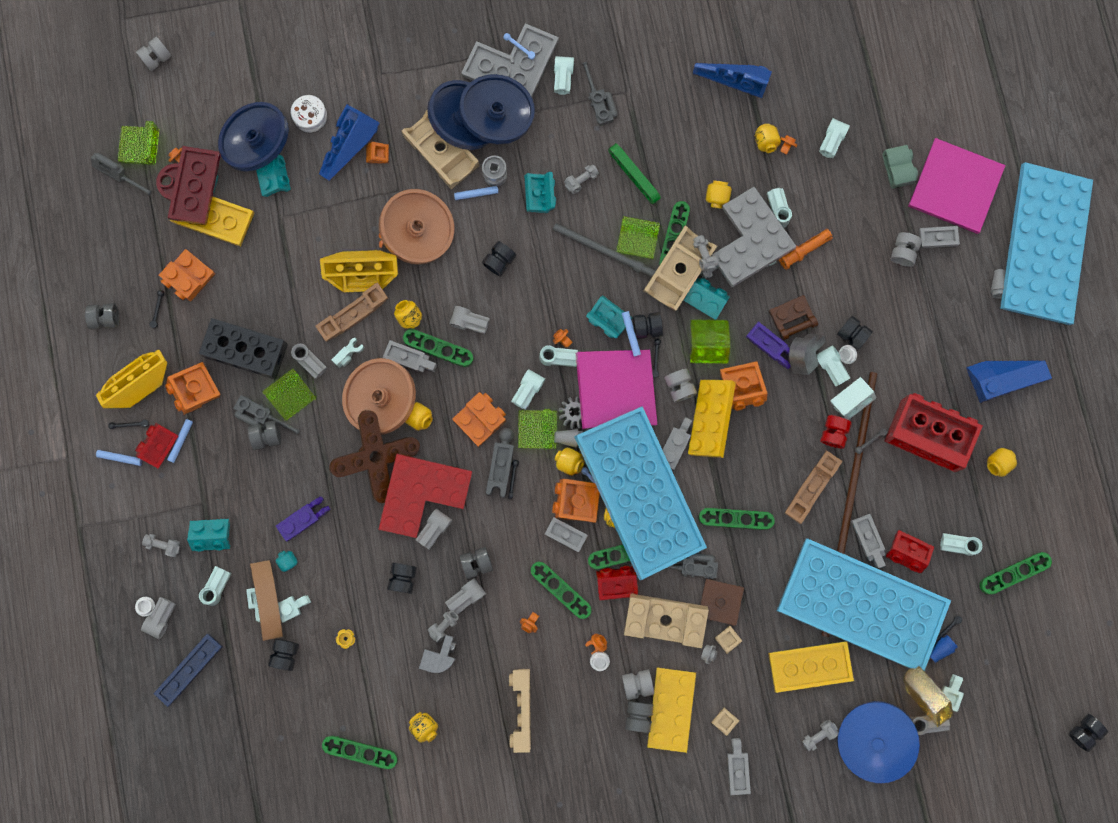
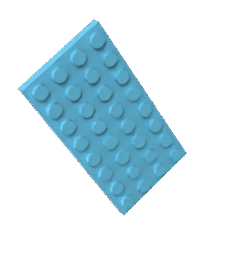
[1000,162,1093,325]
[574,406,707,580]
[777,538,951,674]

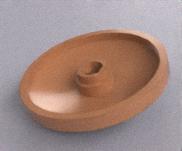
[379,189,454,264]
[342,358,416,435]

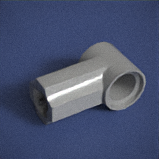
[449,306,490,334]
[291,344,327,379]
[416,509,452,550]
[445,578,486,614]
[141,597,176,639]
[910,713,950,735]

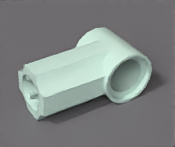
[554,56,574,95]
[819,118,850,158]
[767,188,792,228]
[539,345,578,367]
[816,345,850,386]
[511,369,545,410]
[940,533,982,556]
[199,566,231,606]

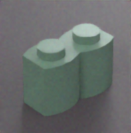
[882,145,918,189]

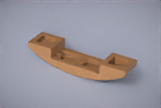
[315,282,388,342]
[785,451,843,524]
[250,560,283,641]

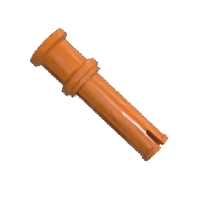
[778,229,833,270]

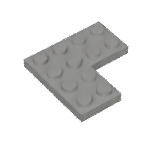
[461,23,559,97]
[711,187,796,287]

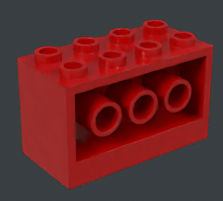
[884,393,983,472]

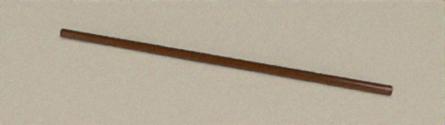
[821,372,877,637]

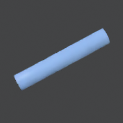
[454,186,498,200]
[622,311,641,356]
[167,419,193,463]
[96,450,143,466]

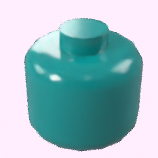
[275,550,298,572]

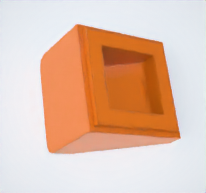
[366,142,389,163]

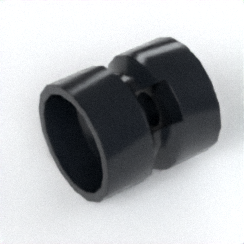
[482,241,517,277]
[633,312,663,340]
[837,315,873,351]
[387,563,417,594]
[268,639,299,671]
[1068,714,1108,752]

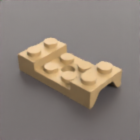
[402,110,479,190]
[643,226,717,311]
[624,593,709,648]
[509,669,531,753]

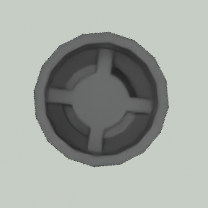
[85,303,120,330]
[248,420,281,450]
[459,547,493,579]
[625,701,654,733]

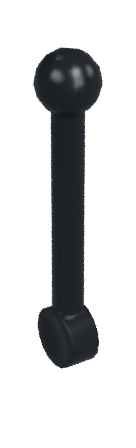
[149,290,165,328]
[652,338,661,378]
[108,420,149,430]
[508,460,519,500]
[934,616,962,646]

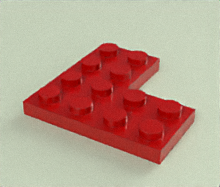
[379,454,472,538]

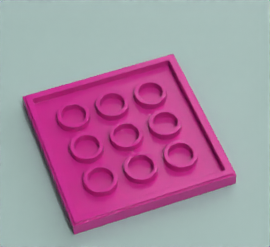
[908,138,1006,234]
[576,350,657,429]

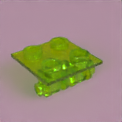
[616,216,660,259]
[262,368,316,421]
[518,409,557,449]

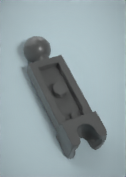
[486,427,514,498]

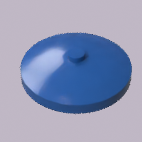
[838,701,920,783]

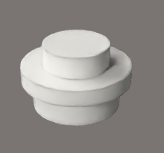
[839,345,857,364]
[135,597,155,617]
[590,652,610,671]

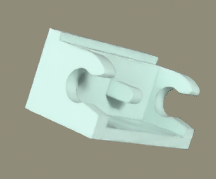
[830,377,876,420]

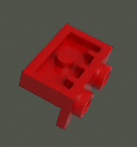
[135,423,178,469]
[886,530,934,573]
[596,566,638,600]

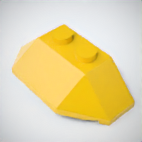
[320,250,398,292]
[96,350,167,408]

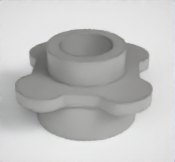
[701,645,718,664]

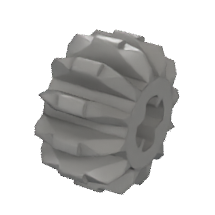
[559,397,582,429]

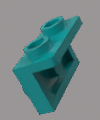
[256,155,291,197]
[524,172,556,213]
[683,278,730,320]
[586,295,633,338]
[187,519,230,552]

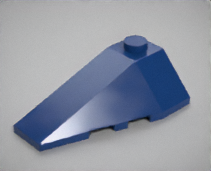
[693,63,772,98]
[319,104,379,181]
[966,361,1052,403]

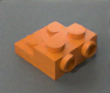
[159,249,215,302]
[165,362,221,415]
[720,362,768,411]
[452,392,506,447]
[552,479,600,523]

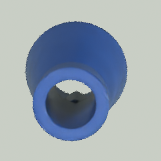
[930,635,958,663]

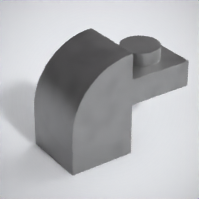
[789,333,826,375]
[419,635,457,673]

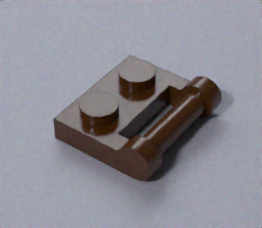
[769,295,818,341]

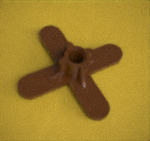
[329,410,420,503]

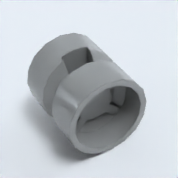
[136,36,172,72]
[482,155,507,187]
[890,232,922,267]
[665,369,697,403]
[622,669,654,700]

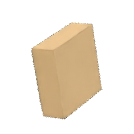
[715,626,742,653]
[711,707,739,736]

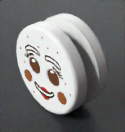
[291,95,327,133]

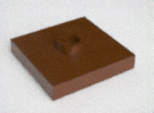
[700,579,744,626]

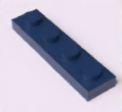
[153,634,223,707]

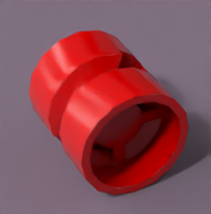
[820,415,852,449]

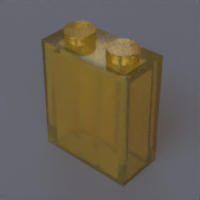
[903,666,953,727]

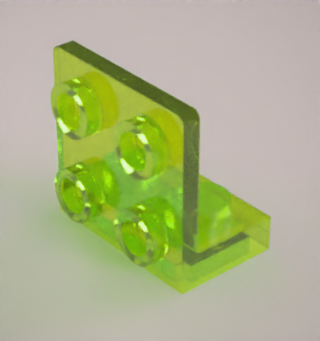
[117,121,159,165]
[690,320,730,364]

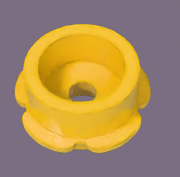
[336,629,355,649]

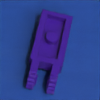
[746,322,791,369]
[276,496,331,542]

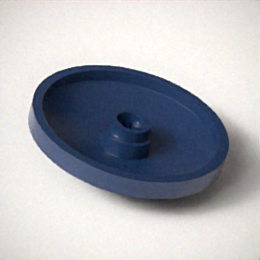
[459,74,535,144]
[427,80,489,150]
[218,102,289,171]

